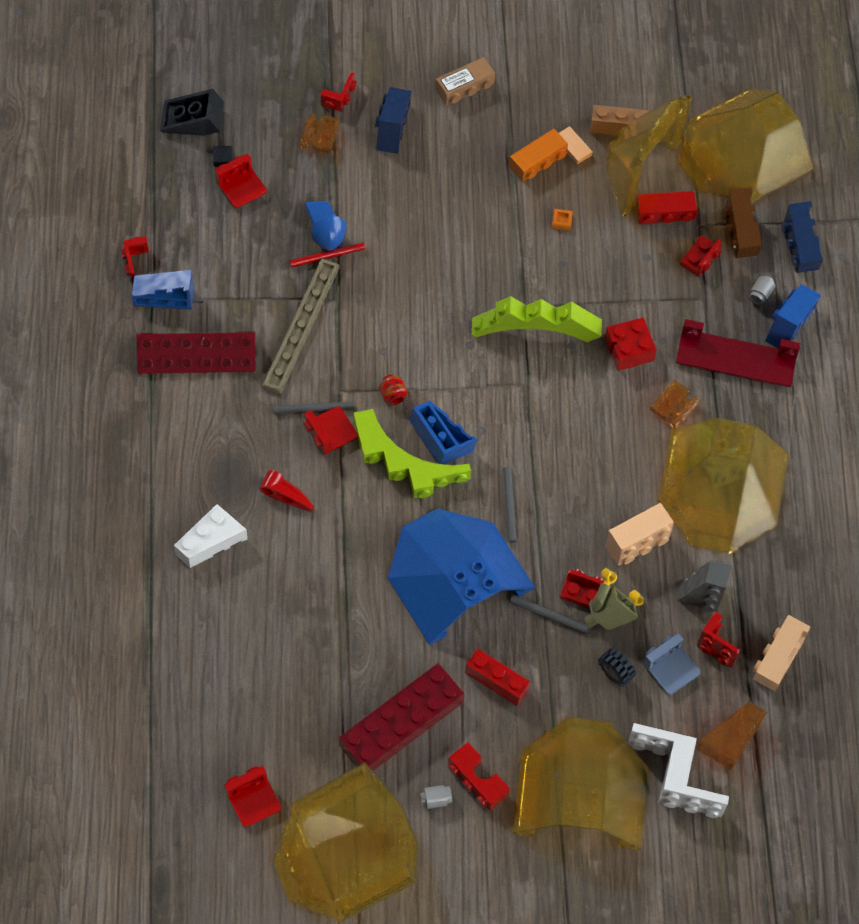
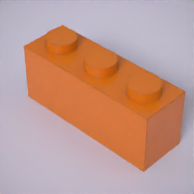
[509,129,568,182]

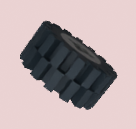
[598,647,636,687]

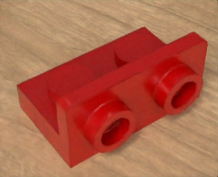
[680,235,722,277]
[560,569,604,609]

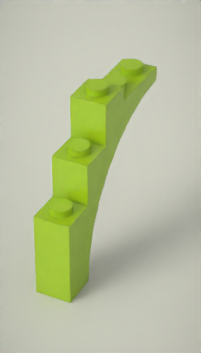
[472,296,602,342]
[354,409,471,498]

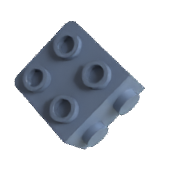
[643,633,700,695]

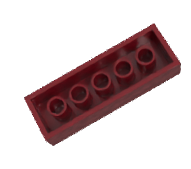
[339,663,465,777]

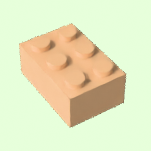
[605,503,674,566]

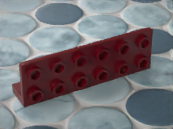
[676,319,801,388]
[136,331,256,374]

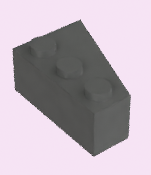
[677,560,731,612]

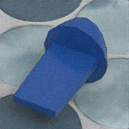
[305,201,347,251]

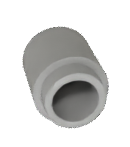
[749,276,775,305]
[420,785,452,809]

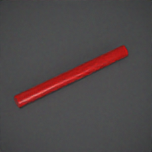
[289,242,365,268]

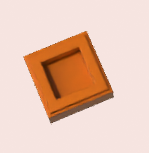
[552,209,573,231]

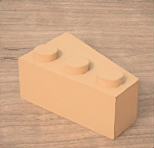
[753,615,810,692]

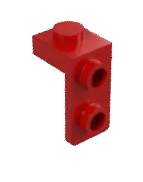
[321,72,357,112]
[121,236,149,282]

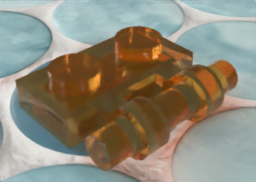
[300,114,340,154]
[650,380,700,429]

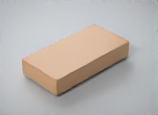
[559,126,593,164]

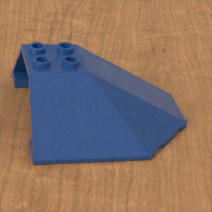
[388,508,535,645]

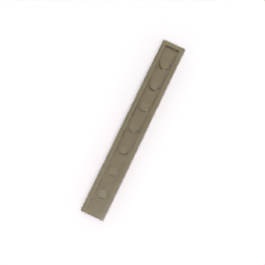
[262,258,339,395]

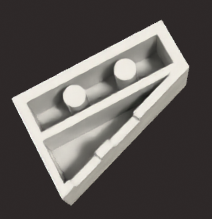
[174,504,247,568]

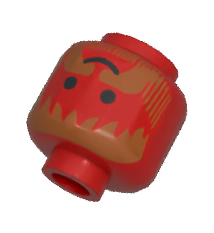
[379,374,408,405]

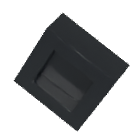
[213,146,232,166]

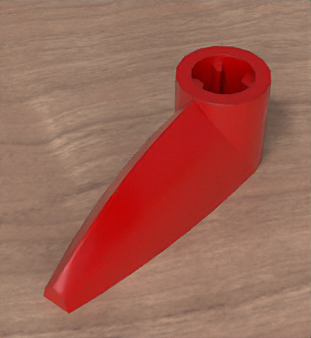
[259,470,314,512]

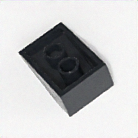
[160,89,224,136]

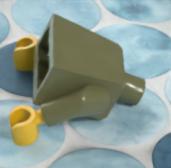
[585,568,644,630]

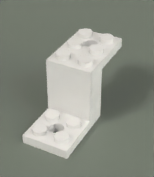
[628,723,729,818]

